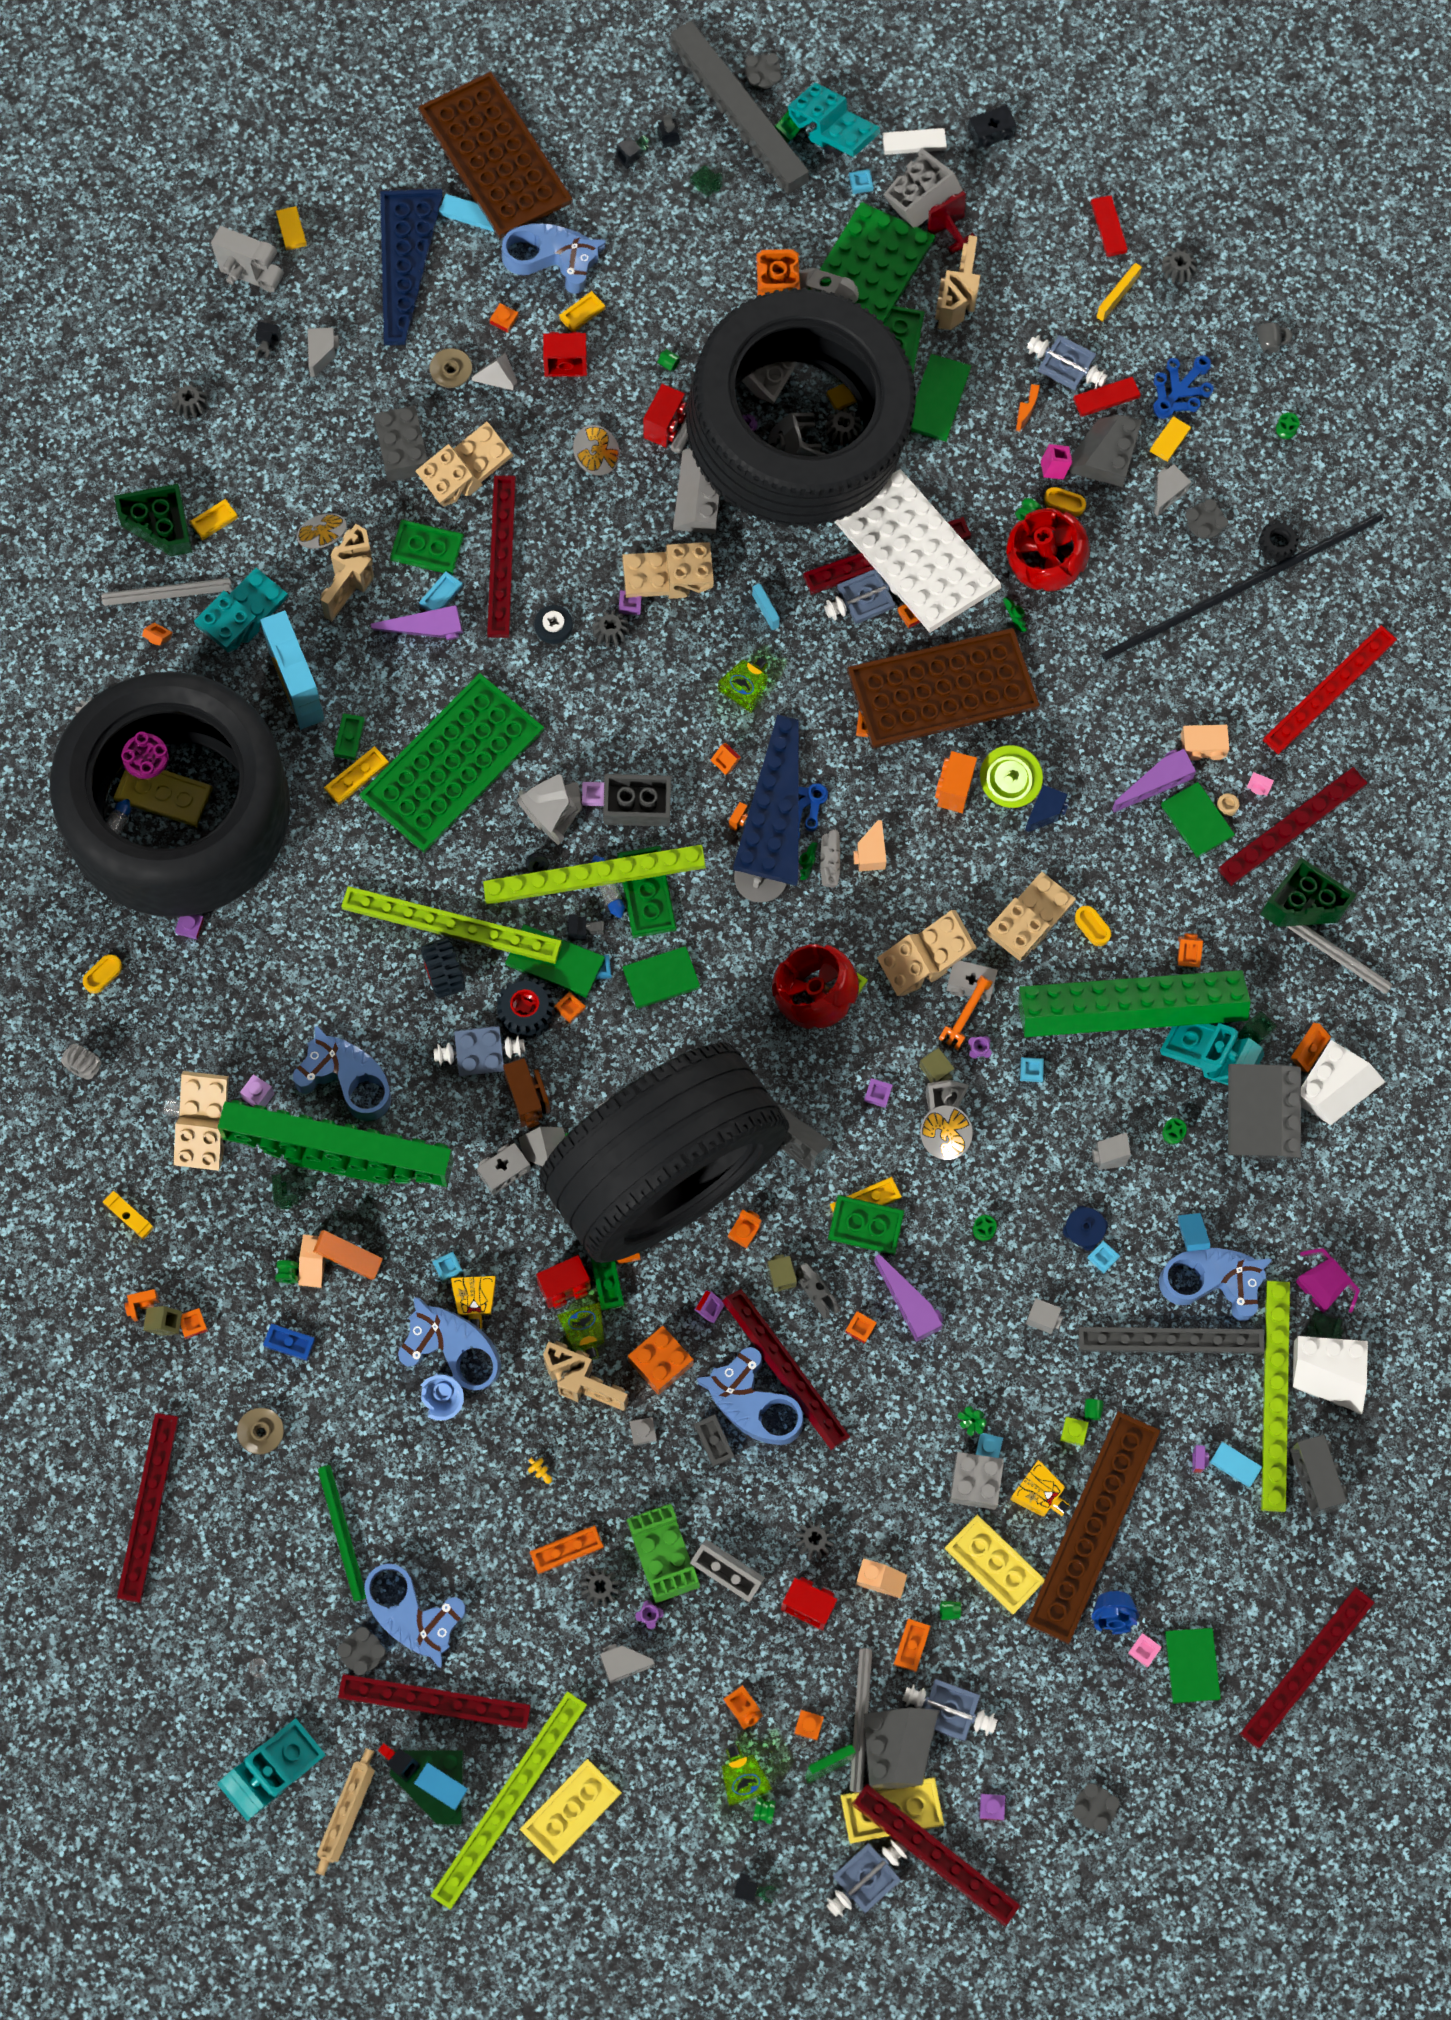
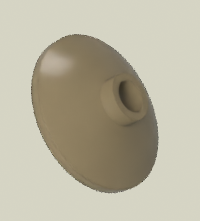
[429,348,472,388]
[237,1408,284,1455]

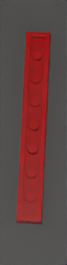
[1263,625,1397,755]

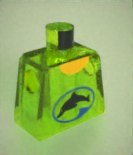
[718,657,768,713]
[557,1302,605,1360]
[721,1745,772,1807]

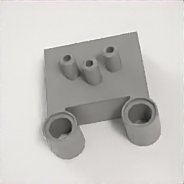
[211,226,284,292]

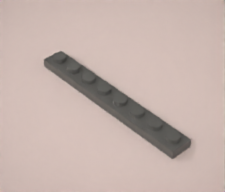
[1078,1327,1264,1354]

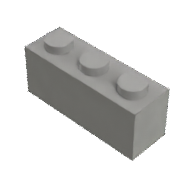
[690,1539,765,1602]

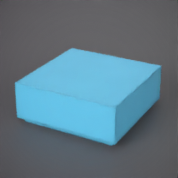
[849,169,874,194]
[1020,1057,1044,1082]
[1087,1240,1120,1273]
[432,1251,463,1283]

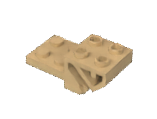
[935,235,980,330]
[416,422,514,507]
[320,524,374,622]
[622,542,714,599]
[986,871,1076,962]
[877,910,977,996]
[174,1071,229,1171]
[543,1341,628,1412]

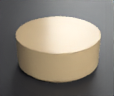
[1217,793,1239,816]

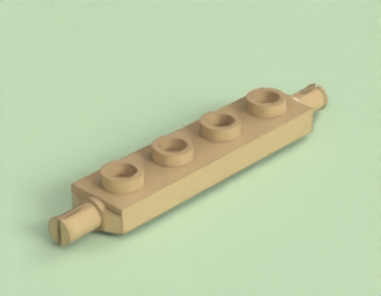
[315,1748,375,1876]

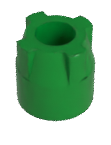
[657,349,681,372]
[1084,1399,1104,1421]
[940,1601,961,1620]

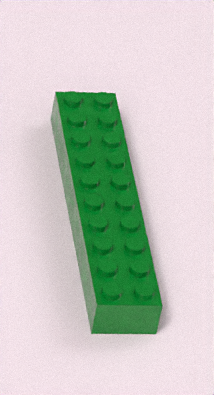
[1018,970,1251,1037]

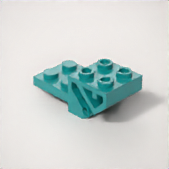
[788,82,880,157]
[194,568,289,652]
[1160,1023,1264,1085]
[217,1718,326,1822]

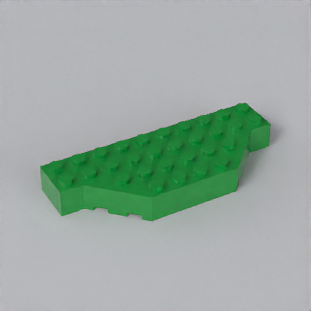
[217,1100,454,1187]

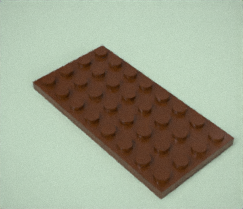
[418,71,572,239]
[847,628,1040,749]

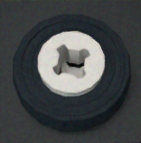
[534,605,573,644]

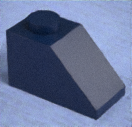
[1025,785,1069,832]

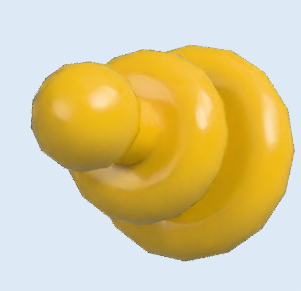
[528,1457,553,1484]

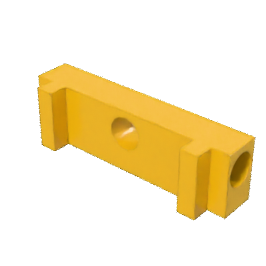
[103,1191,154,1239]

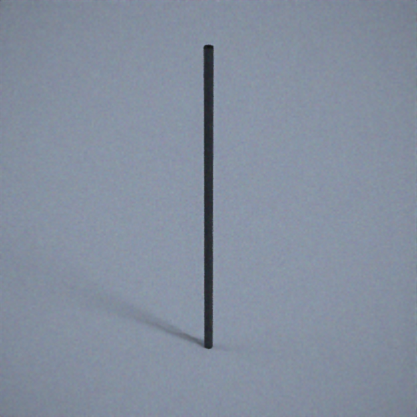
[1101,513,1383,661]

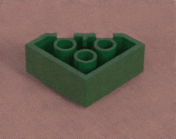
[114,484,193,557]
[1260,858,1357,927]
[390,1750,464,1827]

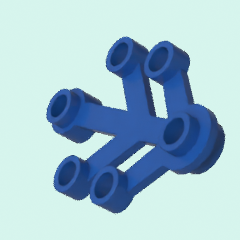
[1153,356,1214,419]
[798,783,828,841]

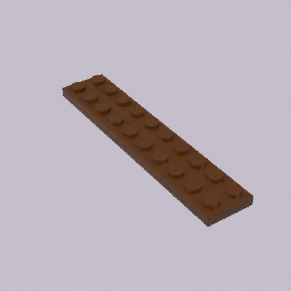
[1025,1411,1161,1645]

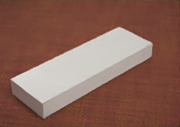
[882,128,947,155]

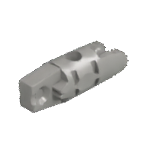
[820,829,840,888]

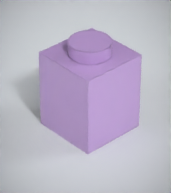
[240,1074,274,1107]

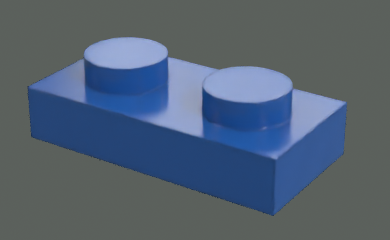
[263,1324,315,1361]

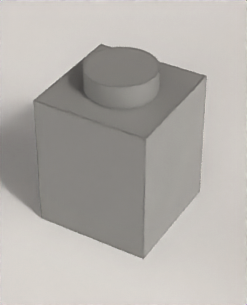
[1026,1298,1063,1334]

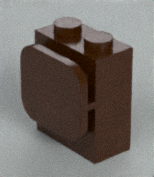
[503,1058,551,1128]

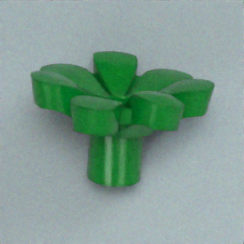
[958,1406,987,1436]

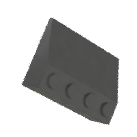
[1228,1064,1301,1160]

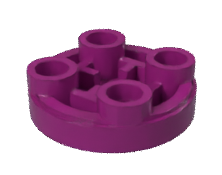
[121,732,169,779]

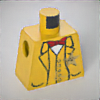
[451,1276,496,1329]
[1010,1460,1070,1517]

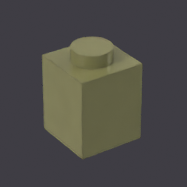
[919,1048,954,1083]
[767,1255,797,1293]
[143,1306,182,1336]

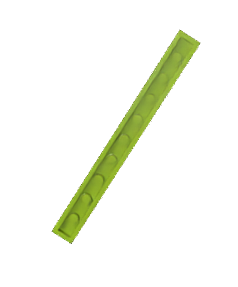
[483,845,706,905]
[341,886,562,964]
[1261,1281,1290,1512]
[431,1691,587,1910]

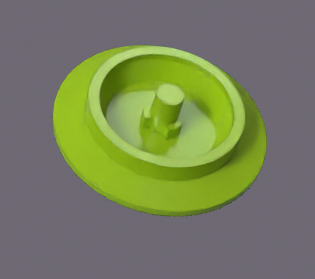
[980,745,1043,808]

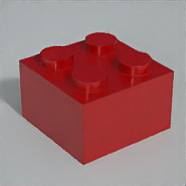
[543,331,587,377]
[643,384,687,448]
[536,1255,591,1309]
[781,1577,837,1631]

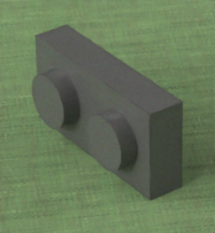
[694,1415,734,1467]

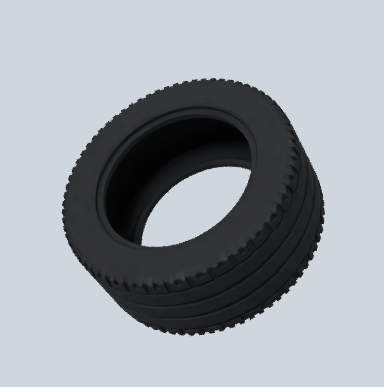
[686,288,916,528]
[539,1042,789,1263]

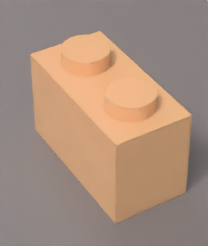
[1181,725,1229,761]

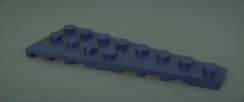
[380,189,443,346]
[733,714,799,886]

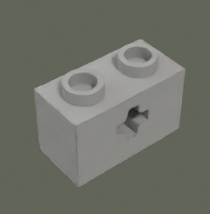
[946,961,998,1002]
[477,1143,531,1195]

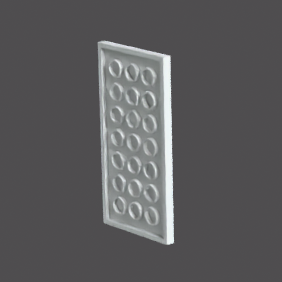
[835,469,1001,633]

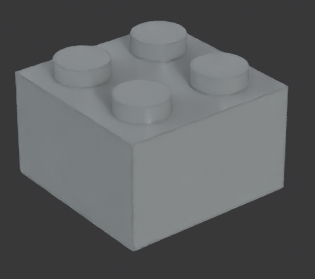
[949,1452,1004,1510]

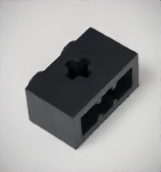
[967,105,1017,149]

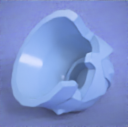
[421,1373,464,1420]

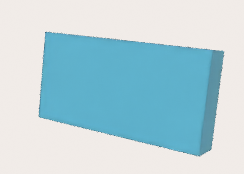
[419,571,463,611]
[752,583,780,630]
[1209,1442,1262,1488]

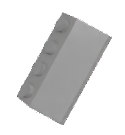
[673,448,720,534]

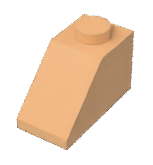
[853,820,886,871]
[298,1234,326,1288]
[856,1558,907,1598]

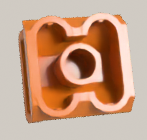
[756,249,800,296]

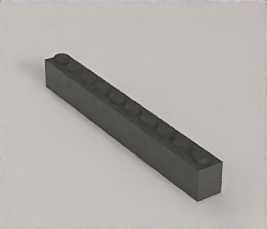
[669,21,809,194]

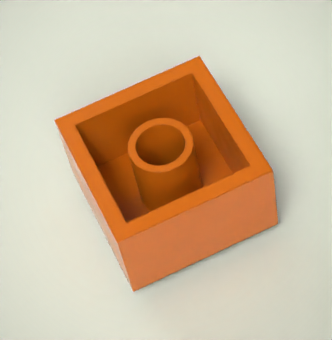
[935,751,977,813]
[628,1325,694,1395]

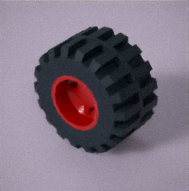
[421,937,465,999]
[497,977,555,1039]

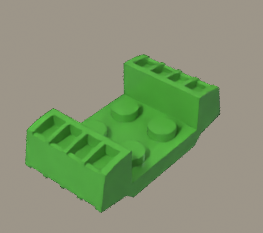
[626,1503,700,1604]

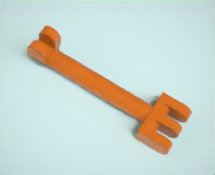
[939,975,993,1050]

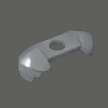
[799,268,859,303]

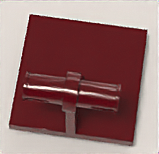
[928,191,975,255]

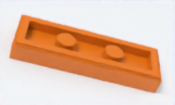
[313,1230,383,1280]
[530,1525,604,1575]

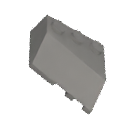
[884,148,963,228]

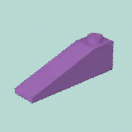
[371,605,463,640]
[1112,749,1196,813]
[874,1254,944,1342]

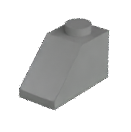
[308,328,339,377]
[1154,464,1191,516]
[1092,1133,1131,1170]
[600,1644,655,1684]

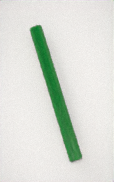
[318,1465,366,1602]

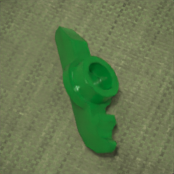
[1003,597,1027,632]
[799,842,817,880]

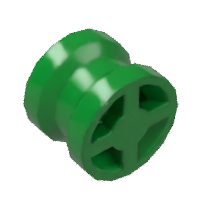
[1276,413,1299,439]
[1015,498,1042,521]
[1162,1118,1187,1145]
[973,1215,997,1241]
[275,1260,299,1284]
[753,1797,776,1825]

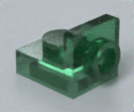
[690,165,722,198]
[1238,1011,1277,1045]
[271,1174,298,1209]
[1306,1312,1344,1339]

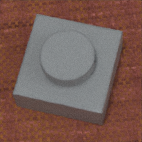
[629,1417,657,1446]

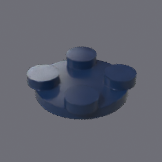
[1062,1206,1108,1251]

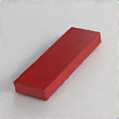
[1091,195,1128,257]
[1073,377,1141,417]

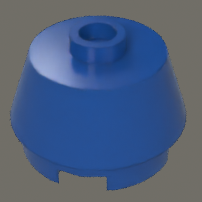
[1092,1591,1139,1634]

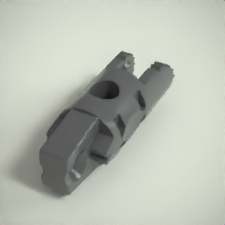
[796,1263,841,1319]

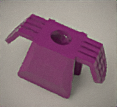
[1296,1248,1360,1313]

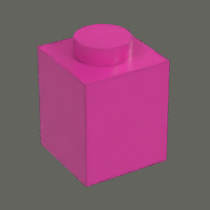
[1040,444,1072,480]

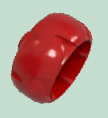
[1006,508,1090,592]
[772,944,859,1029]

